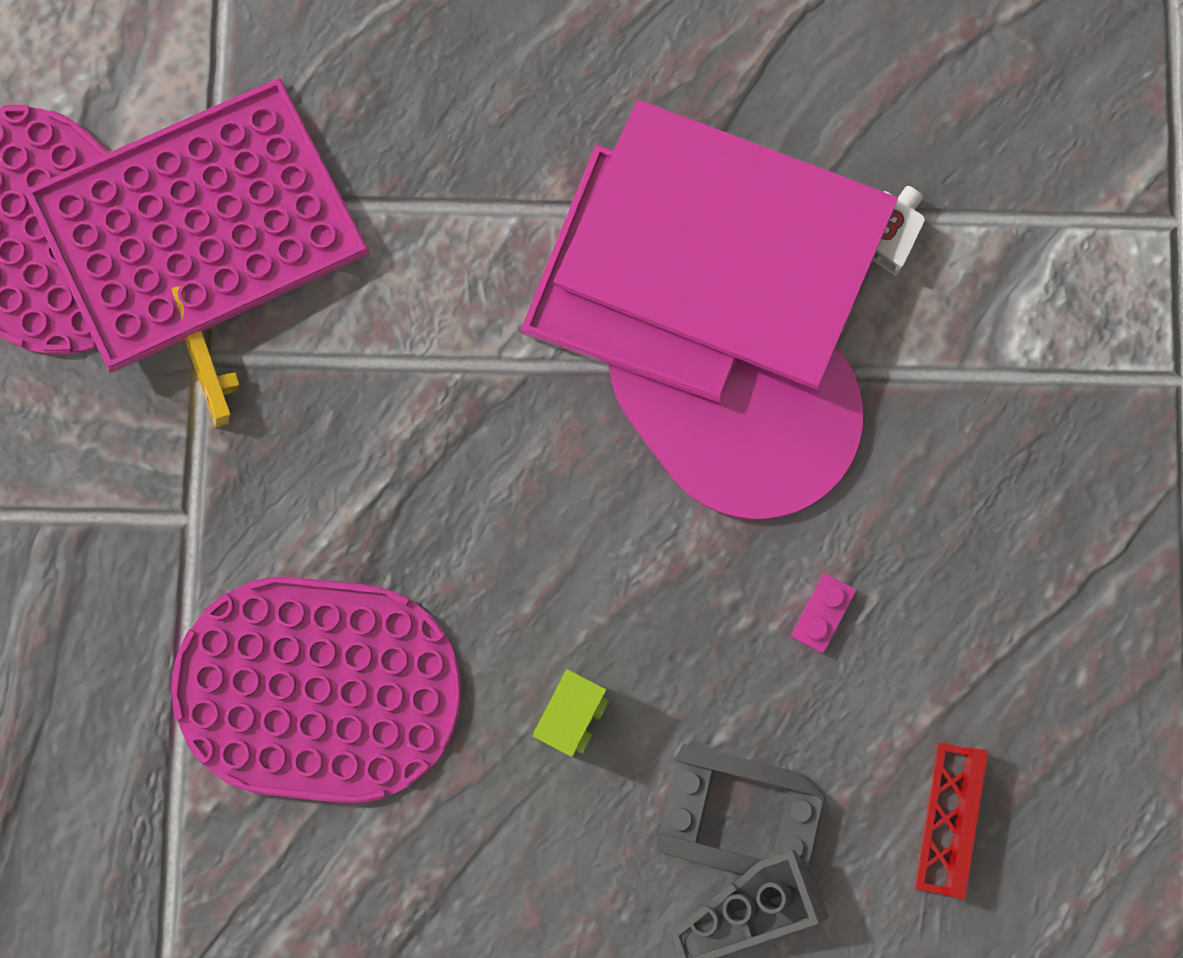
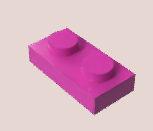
[790,573,856,654]

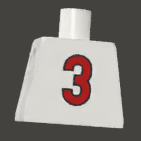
[872,186,925,276]

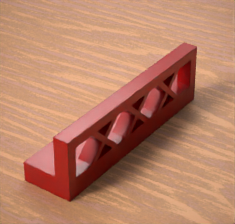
[914,742,988,899]

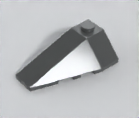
[670,850,829,958]

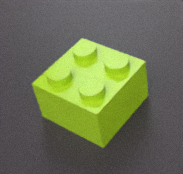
[532,669,610,757]

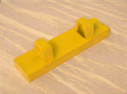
[171,286,240,428]

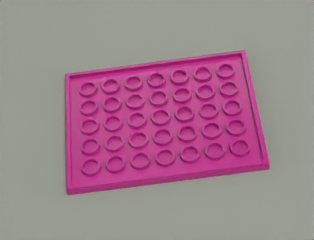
[24,77,369,373]
[553,99,898,390]

